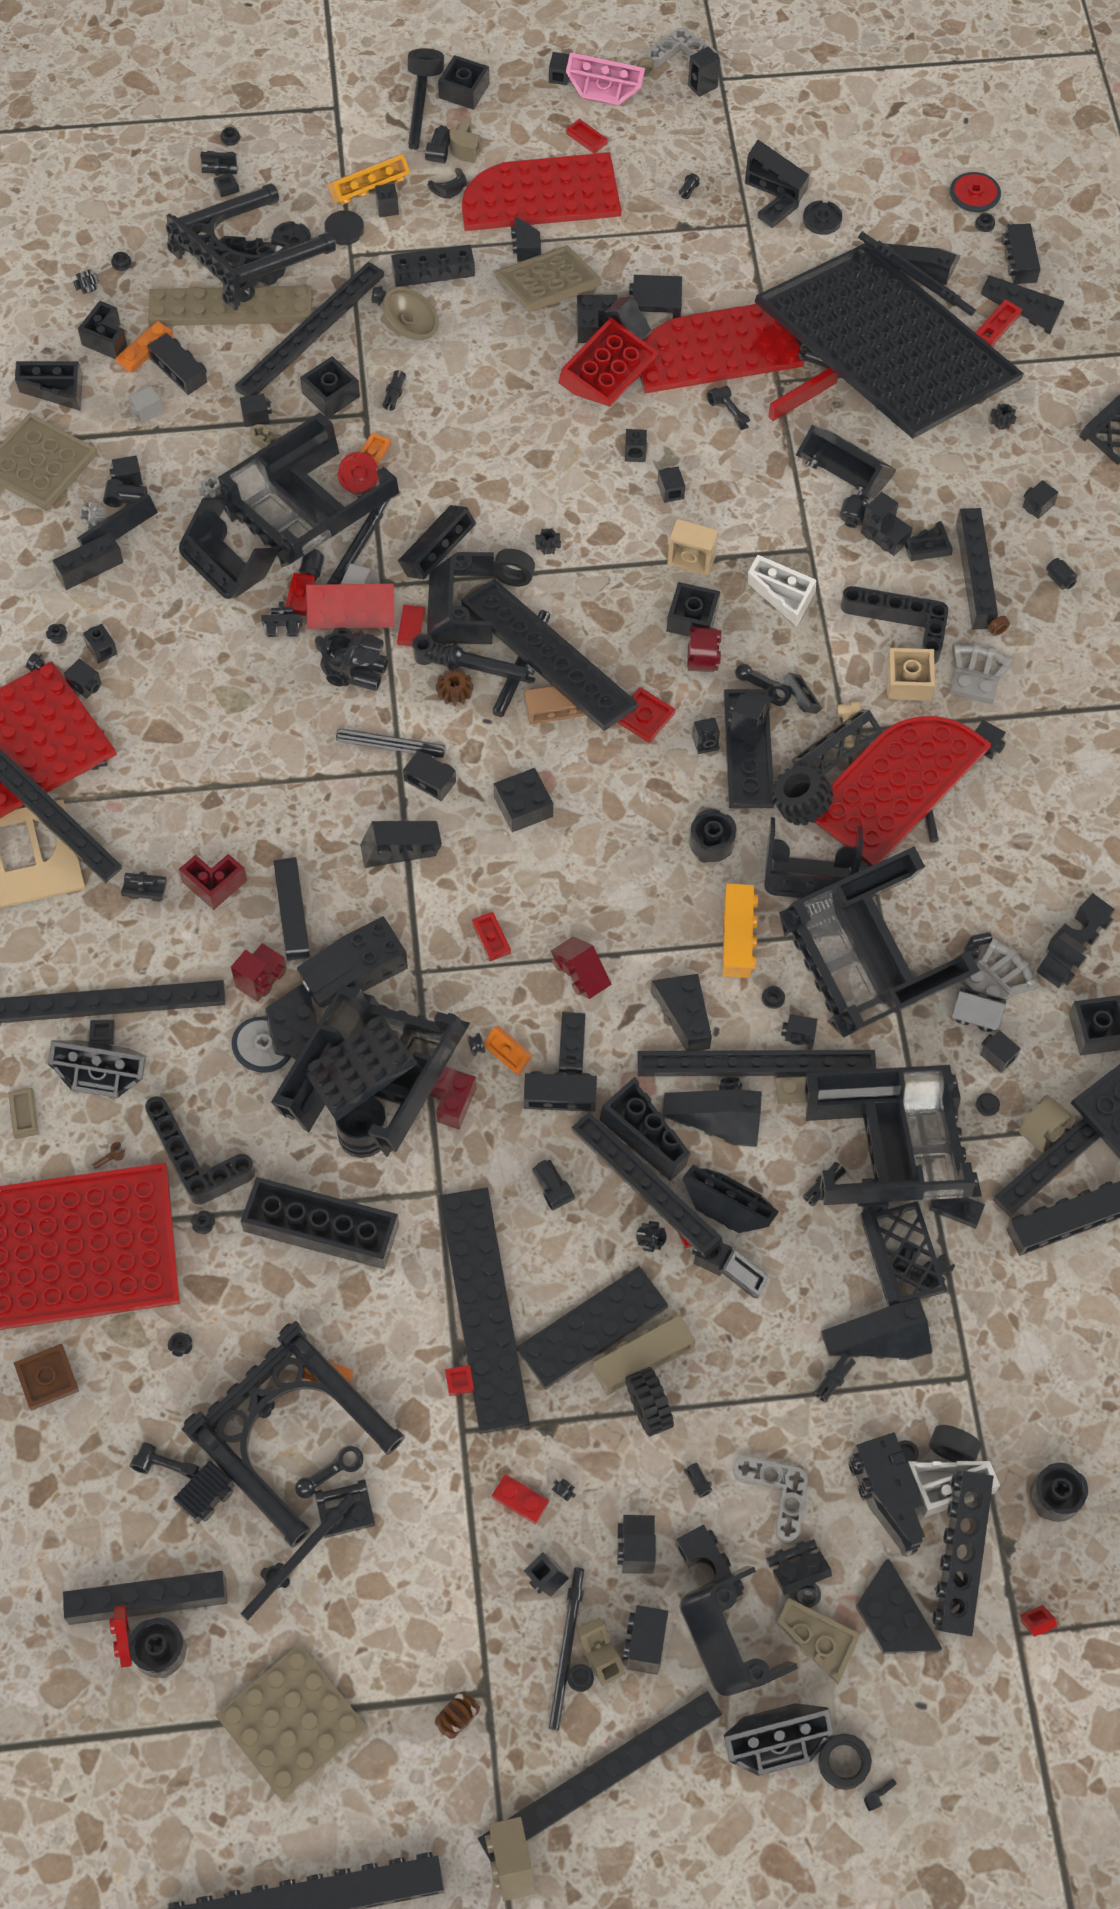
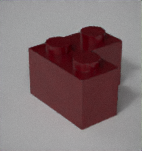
[179,854,247,910]
[551,937,612,999]
[231,943,286,1002]
[429,1065,477,1130]

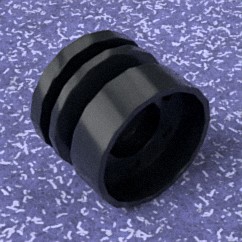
[335,1096,387,1158]

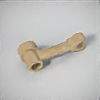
[837,701,860,756]

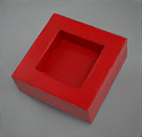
[445,1365,474,1396]
[1020,1605,1057,1637]

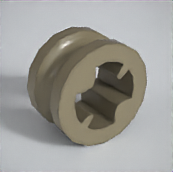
[637,57,655,77]

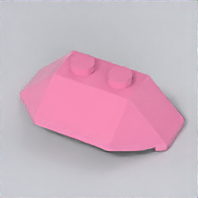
[566,53,645,106]

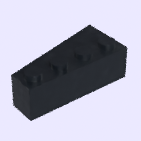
[599,1077,690,1181]

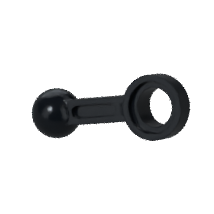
[735,664,791,706]
[295,1445,364,1498]

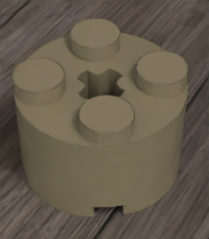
[1018,1095,1075,1153]

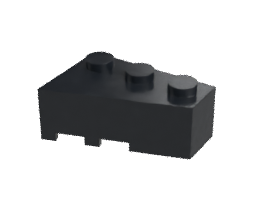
[745,140,809,202]
[15,361,83,411]
[360,821,442,868]
[651,974,712,1051]

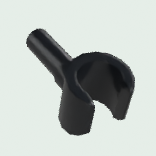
[864,1779,897,1811]

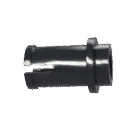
[678,173,700,199]
[684,1463,713,1498]

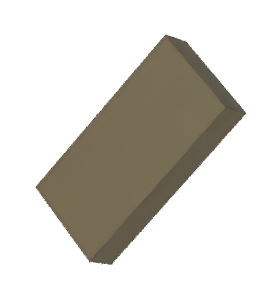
[8,1088,39,1139]

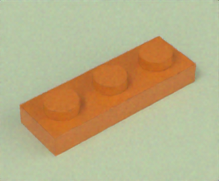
[116,321,173,373]

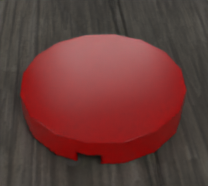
[337,452,379,495]

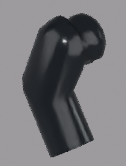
[964,932,992,960]

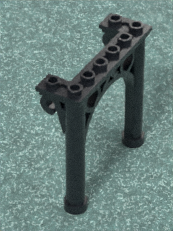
[166,183,336,311]
[181,1321,405,1548]

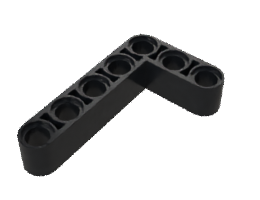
[841,586,948,664]
[145,1096,255,1205]

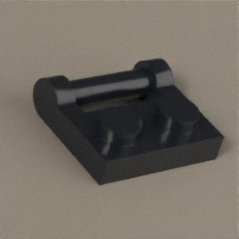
[314,1479,375,1538]

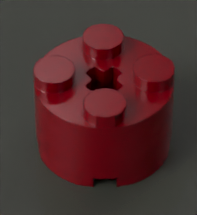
[687,627,722,672]

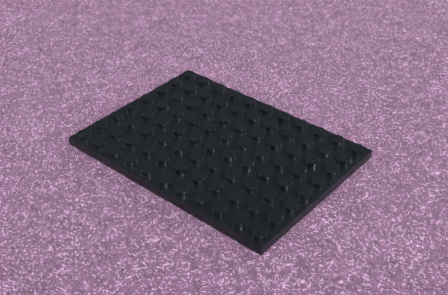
[754,243,1024,439]

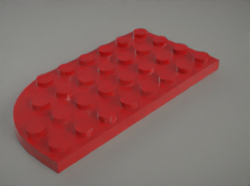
[462,152,622,231]
[640,304,804,394]
[814,716,991,866]

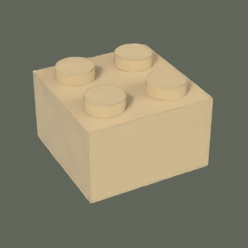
[668,519,719,576]
[886,648,935,701]

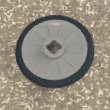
[231,1017,291,1073]

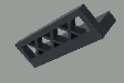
[791,709,883,775]

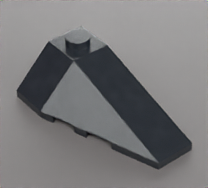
[883,243,961,285]

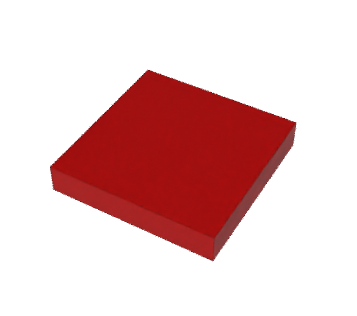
[617,687,676,743]

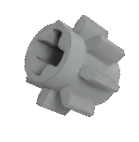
[199,476,221,498]
[79,502,106,529]

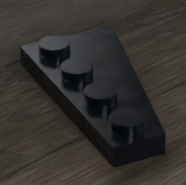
[981,275,1065,335]

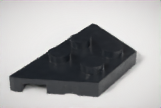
[265,984,317,1060]
[856,1558,942,1654]

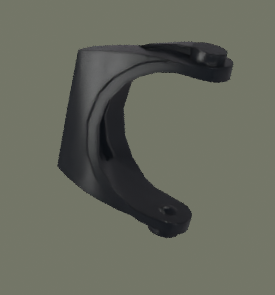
[427,168,467,199]

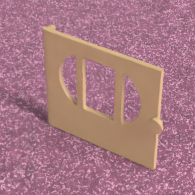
[0,799,85,908]

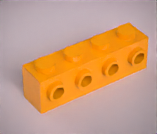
[326,154,410,205]
[722,884,758,978]

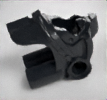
[315,628,389,691]

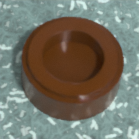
[987,616,1010,636]

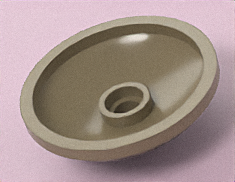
[382,287,439,340]

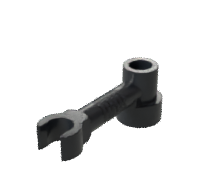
[706,385,750,430]
[129,1442,200,1479]

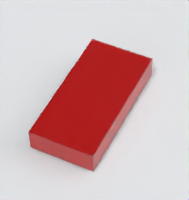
[566,119,608,154]
[397,605,425,646]

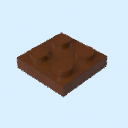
[14,1343,79,1411]

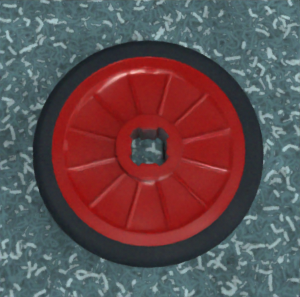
[950,172,1001,212]

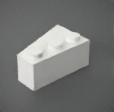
[748,555,816,627]
[907,1461,1000,1518]

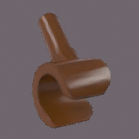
[92,1142,125,1169]

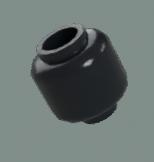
[839,494,869,528]

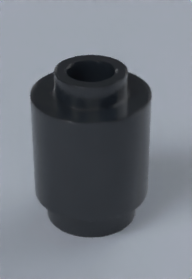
[299,549,324,581]
[1046,558,1078,590]

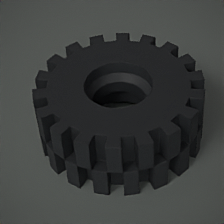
[625,1367,674,1437]

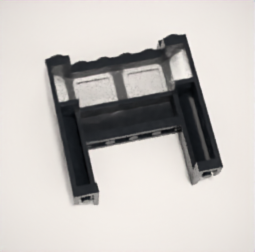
[216,413,400,568]
[779,846,980,1038]
[804,1065,982,1205]

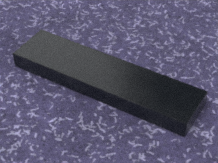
[77,493,158,546]

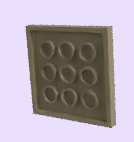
[495,245,602,312]
[0,413,98,511]
[215,1643,367,1802]

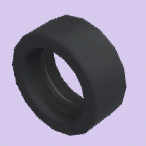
[408,48,444,77]
[492,548,535,587]
[929,1425,981,1463]
[818,1733,872,1790]

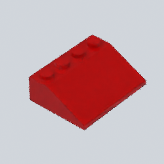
[558,318,659,407]

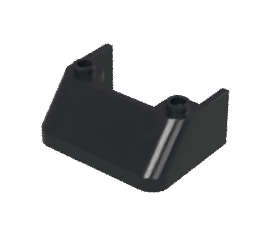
[796,425,896,500]
[179,497,280,599]
[427,552,494,644]
[764,817,864,900]
[679,1566,798,1696]

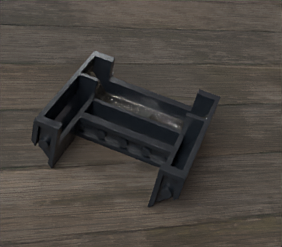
[271,985,470,1157]

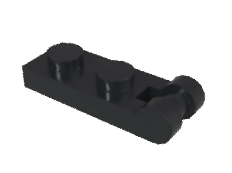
[558,1012,586,1075]

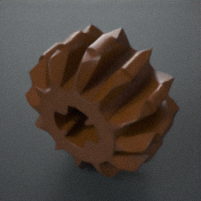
[436,668,474,706]
[435,1691,480,1739]

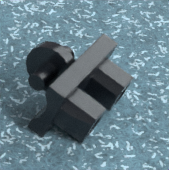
[200,151,238,176]
[261,601,303,637]
[121,871,167,902]

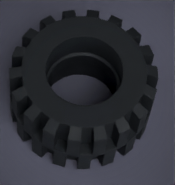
[771,763,834,826]

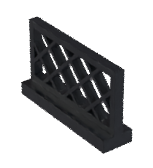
[1079,395,1120,465]
[861,1201,947,1307]

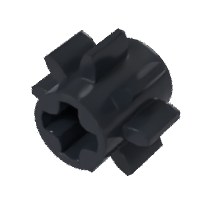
[73,269,100,294]
[990,404,1017,429]
[535,528,561,555]
[636,1221,667,1252]

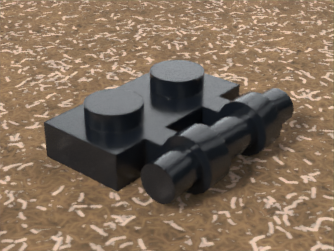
[766,1539,832,1595]

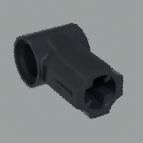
[425,125,450,164]
[103,479,148,508]
[532,1159,575,1211]

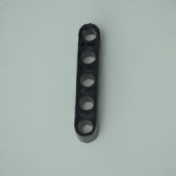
[273,857,310,961]

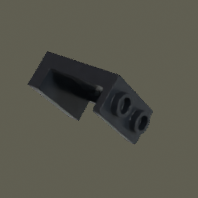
[629,275,682,319]

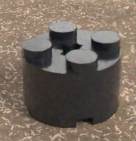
[689,809,737,863]
[1030,1463,1088,1522]
[129,1617,187,1678]

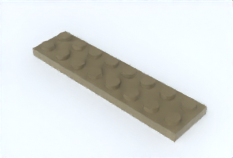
[148,286,312,326]

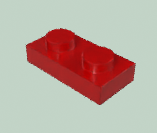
[284,573,315,616]
[472,912,511,962]
[492,1474,549,1525]
[109,1605,133,1668]

